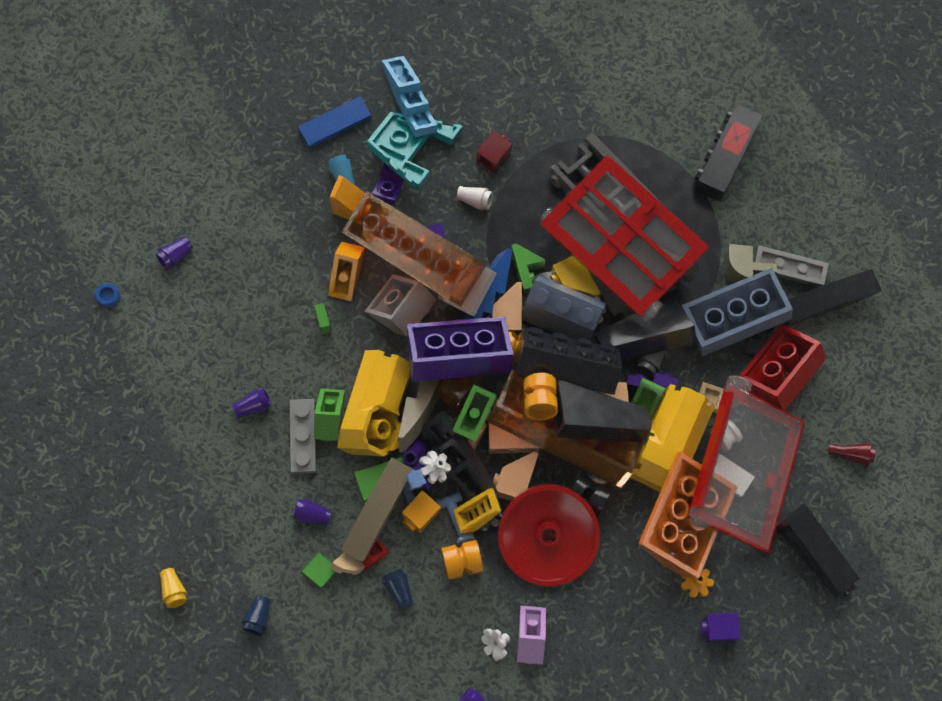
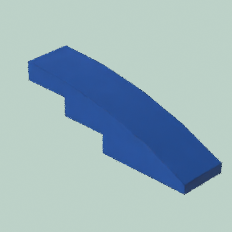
[464,248,512,320]

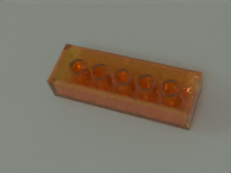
[342,191,487,307]
[486,369,645,488]

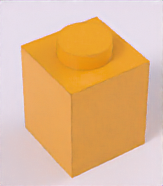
[402,490,441,533]

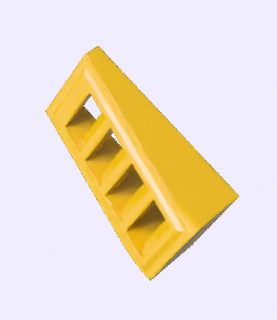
[453,488,501,534]

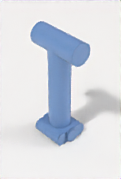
[403,469,426,503]
[436,492,475,546]

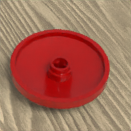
[498,484,600,586]

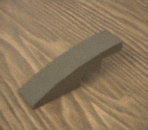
[398,379,444,453]
[341,457,414,563]

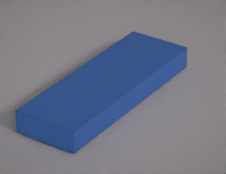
[298,96,371,149]

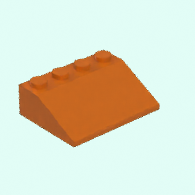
[638,452,736,578]

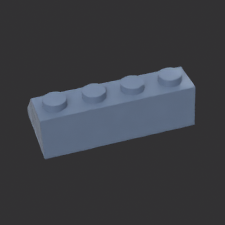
[682,268,793,357]

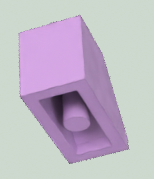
[517,606,546,664]

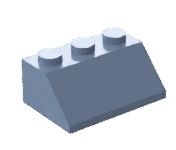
[522,275,606,341]

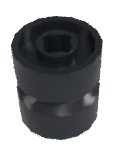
[572,474,612,518]

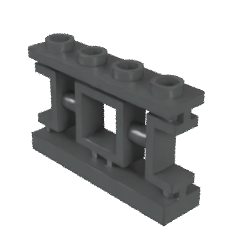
[549,132,657,236]

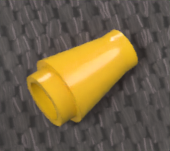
[159,568,188,608]

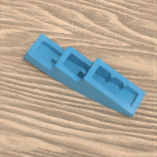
[382,56,437,137]

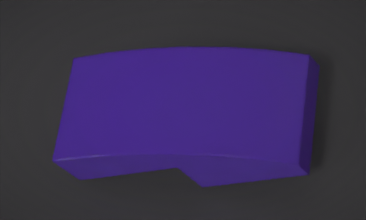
[371,163,404,207]
[626,372,679,392]

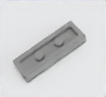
[754,246,829,287]
[290,399,316,474]

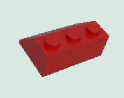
[738,324,827,411]

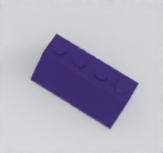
[407,317,513,382]

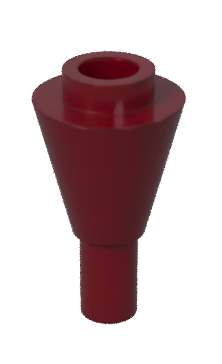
[828,443,876,467]

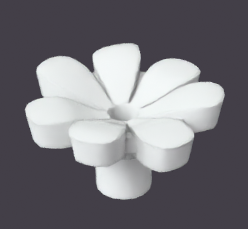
[420,451,451,483]
[482,628,510,661]

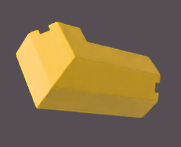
[337,350,411,457]
[627,384,715,492]

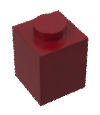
[476,131,512,173]

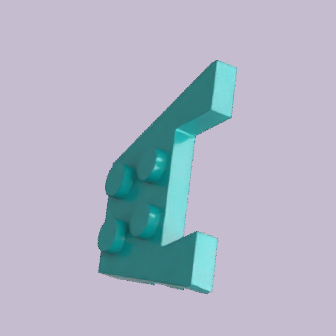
[367,112,462,190]

